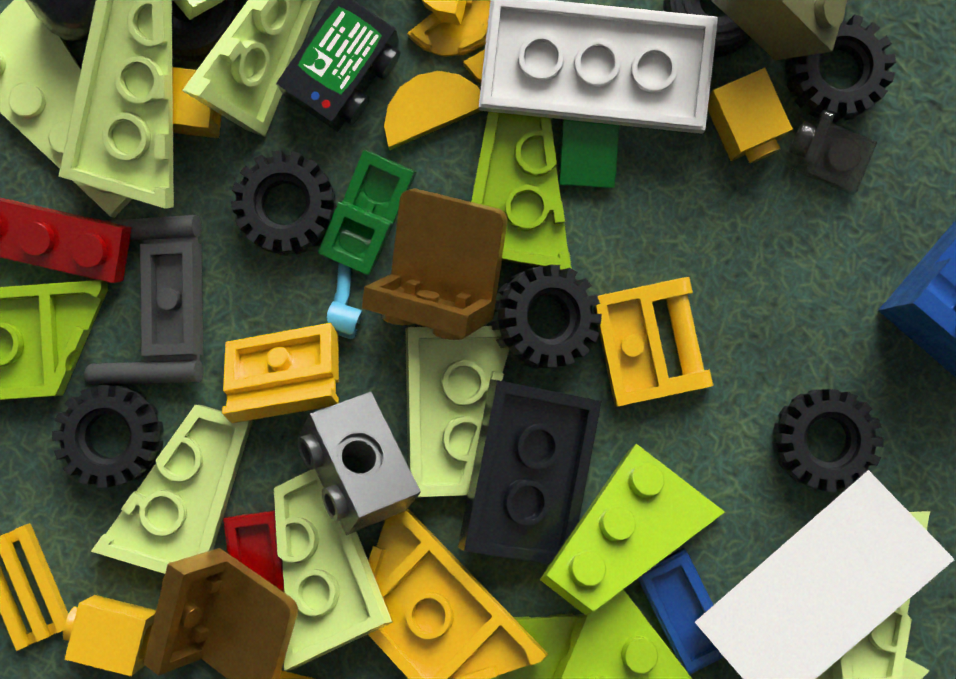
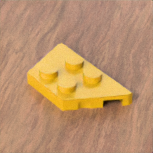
[368,509,549,679]

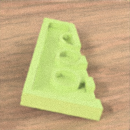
[0,0,132,218]
[58,0,174,209]

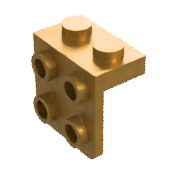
[362,188,508,340]
[143,548,298,679]

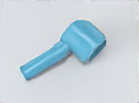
[327,263,363,339]

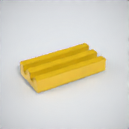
[0,523,68,651]

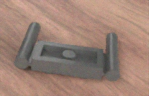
[84,215,204,385]

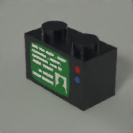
[276,0,401,132]

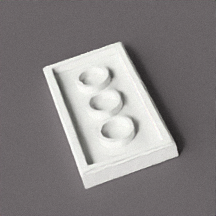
[479,0,718,134]
[695,470,955,679]

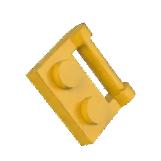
[593,277,713,407]

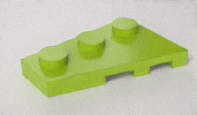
[471,111,572,270]
[540,444,725,615]

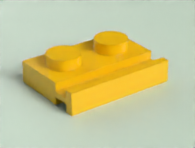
[222,323,339,423]

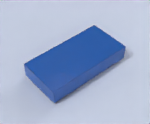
[637,548,724,675]

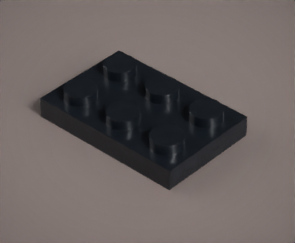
[458,379,602,564]

